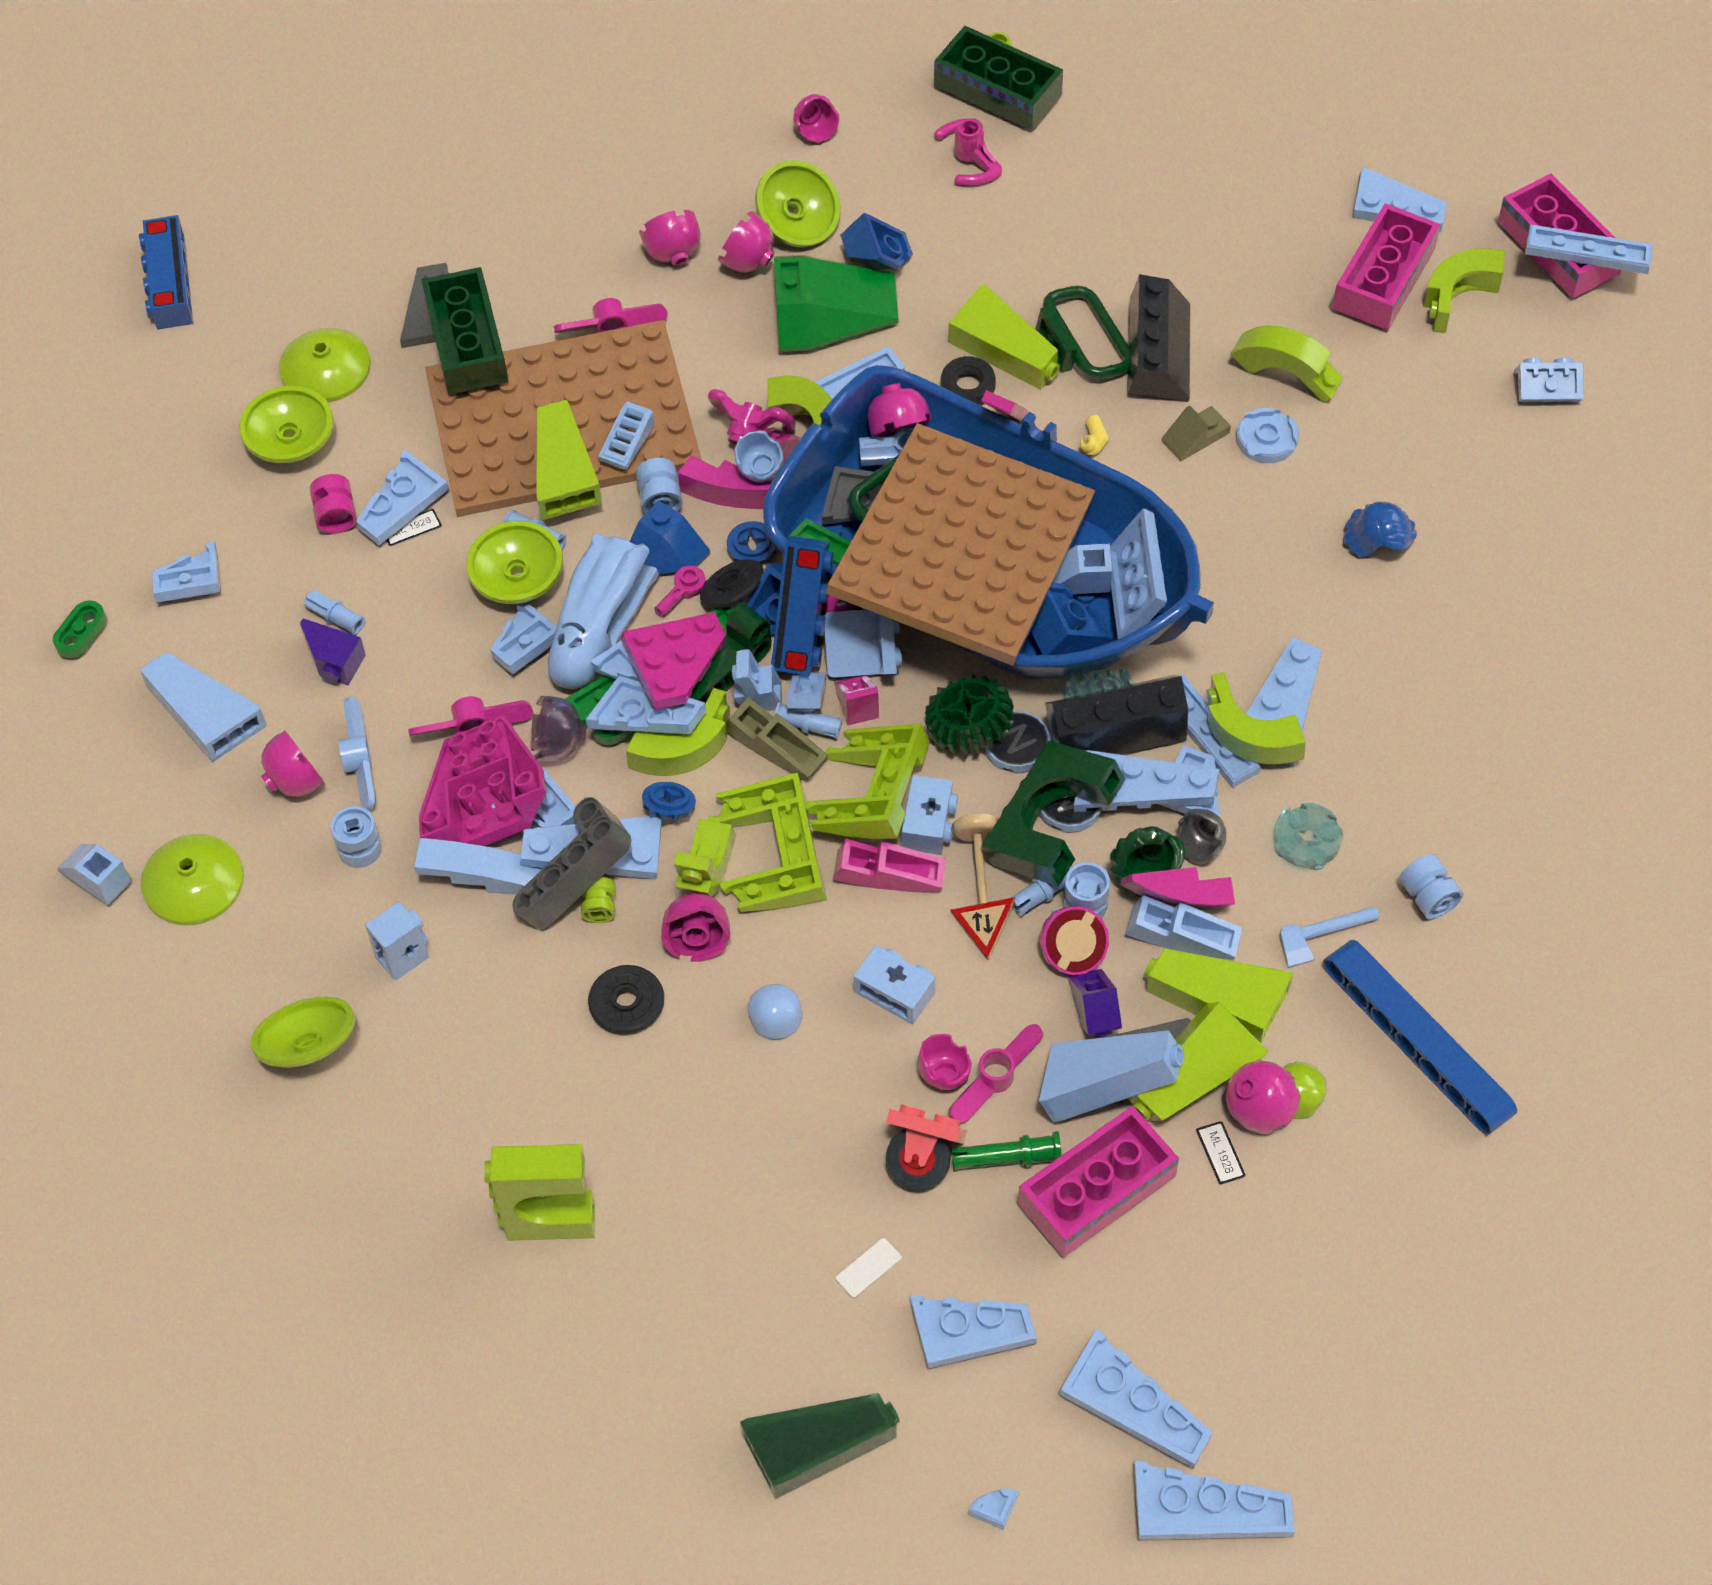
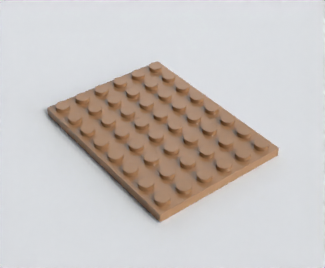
[425,320,702,517]
[826,423,1096,666]

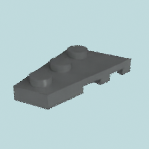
[400,262,449,348]
[821,466,885,524]

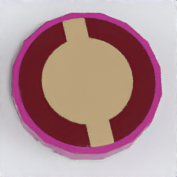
[1039,906,1109,975]

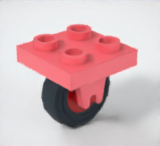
[886,1104,967,1191]

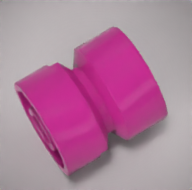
[309,474,357,534]

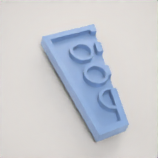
[1246,637,1322,767]
[1074,750,1219,813]
[520,815,661,879]
[1060,1328,1212,1469]
[1134,1460,1295,1540]

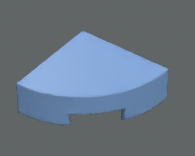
[968,1488,1019,1530]

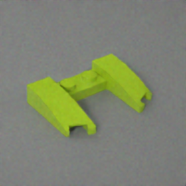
[805,724,930,839]
[708,772,827,912]

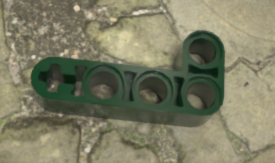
[690,603,771,704]

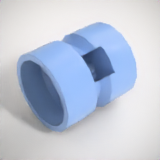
[636,458,683,514]
[331,806,382,868]
[1399,854,1464,919]
[1063,862,1110,918]

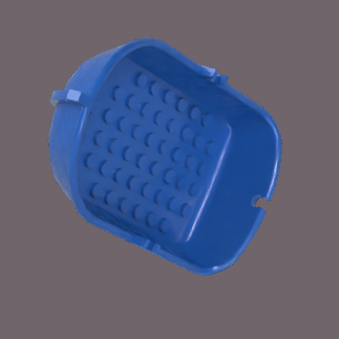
[763,365,1214,678]

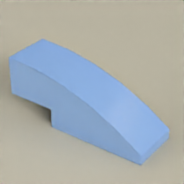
[1126,895,1242,960]

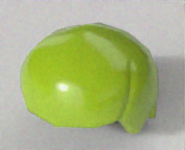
[1283,1061,1327,1119]

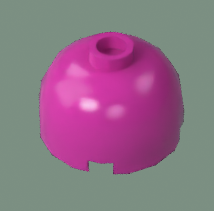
[639,210,701,266]
[718,211,775,273]
[867,383,932,437]
[261,730,324,797]
[661,893,730,962]
[1226,1060,1300,1134]

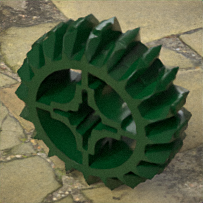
[925,673,1014,756]

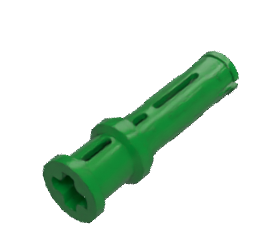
[952,1131,1062,1170]

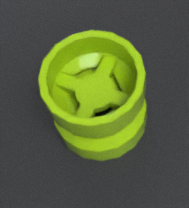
[581,877,616,923]

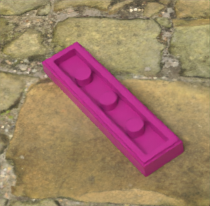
[982,390,1029,421]

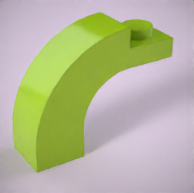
[1424,248,1505,333]
[1230,325,1343,402]
[767,375,833,426]
[1207,672,1306,764]
[626,688,730,776]
[674,818,736,896]

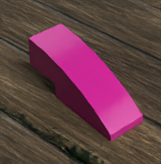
[678,455,772,509]
[833,838,946,892]
[1121,867,1235,909]

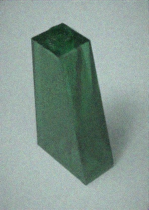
[740,1393,900,1500]

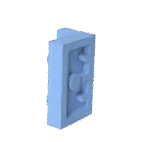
[1515,358,1584,402]

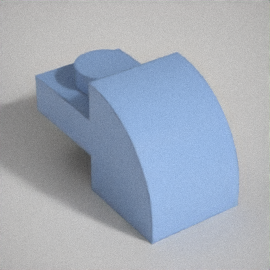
[732,649,782,711]

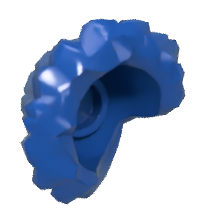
[1343,501,1417,557]

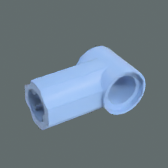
[859,428,914,466]

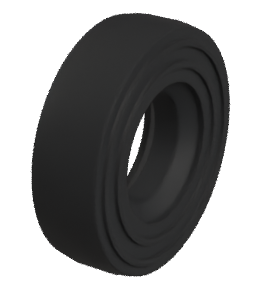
[940,356,996,405]

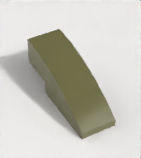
[726,697,828,780]

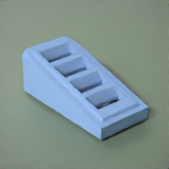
[598,401,655,470]

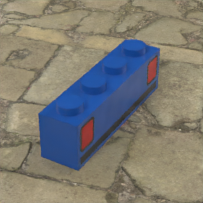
[139,215,193,330]
[771,536,834,676]

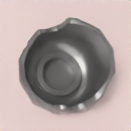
[1176,808,1227,864]

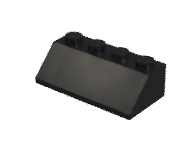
[1128,274,1190,402]
[1045,675,1188,755]

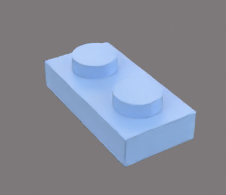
[787,672,826,712]

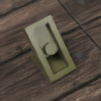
[1162,405,1231,462]

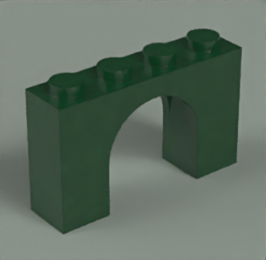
[981,741,1126,886]

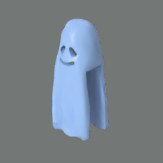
[548,533,658,689]

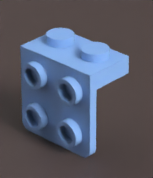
[824,609,902,677]

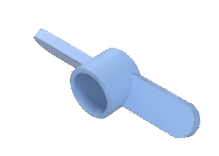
[339,696,375,810]

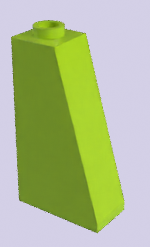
[948,284,1059,390]
[536,400,602,521]
[1144,948,1293,1043]
[1127,1002,1269,1121]

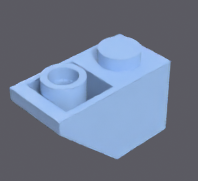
[1053,544,1112,594]
[57,844,131,905]

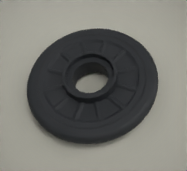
[700,559,764,609]
[588,965,664,1034]

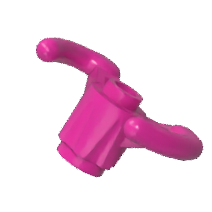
[934,118,1002,186]
[707,389,796,445]

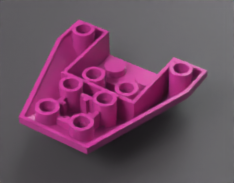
[419,715,546,846]

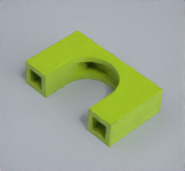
[484,1144,595,1241]

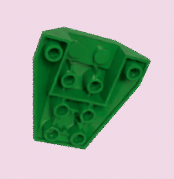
[774,255,899,352]

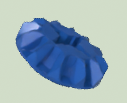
[727,521,777,562]
[642,782,696,821]

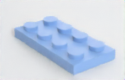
[1110,508,1167,640]

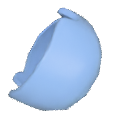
[734,431,784,483]
[748,984,802,1040]

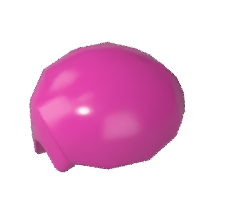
[793,94,840,143]
[918,1034,972,1090]

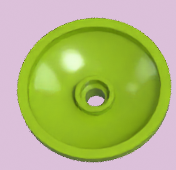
[755,160,841,247]
[279,328,371,402]
[239,386,334,463]
[466,521,563,604]
[141,834,244,925]
[251,997,355,1068]

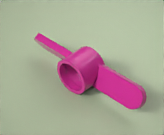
[553,298,668,333]
[408,696,533,736]
[949,1024,1043,1123]

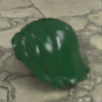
[1110,826,1186,897]

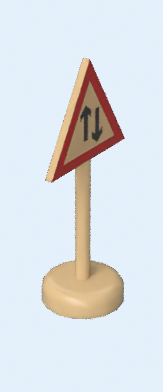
[951,813,1016,959]

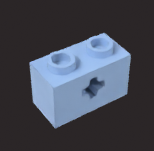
[902,775,958,855]
[365,901,429,981]
[853,945,935,1025]

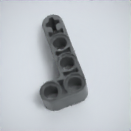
[512,797,632,929]

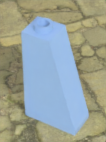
[140,652,267,763]
[1039,1030,1184,1122]

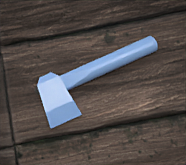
[1279,907,1379,968]

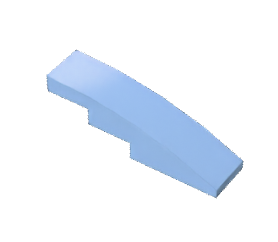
[414,838,543,895]

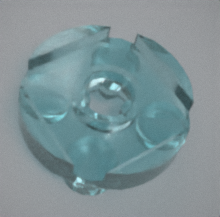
[1273,803,1343,870]

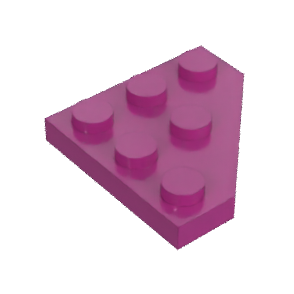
[622,612,726,710]

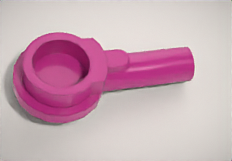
[654,566,706,617]

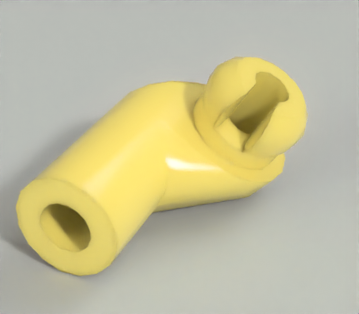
[1080,415,1108,456]

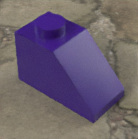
[300,618,366,686]
[1068,969,1122,1037]

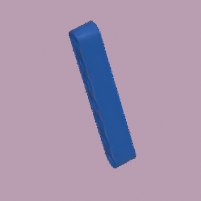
[1323,940,1517,1135]

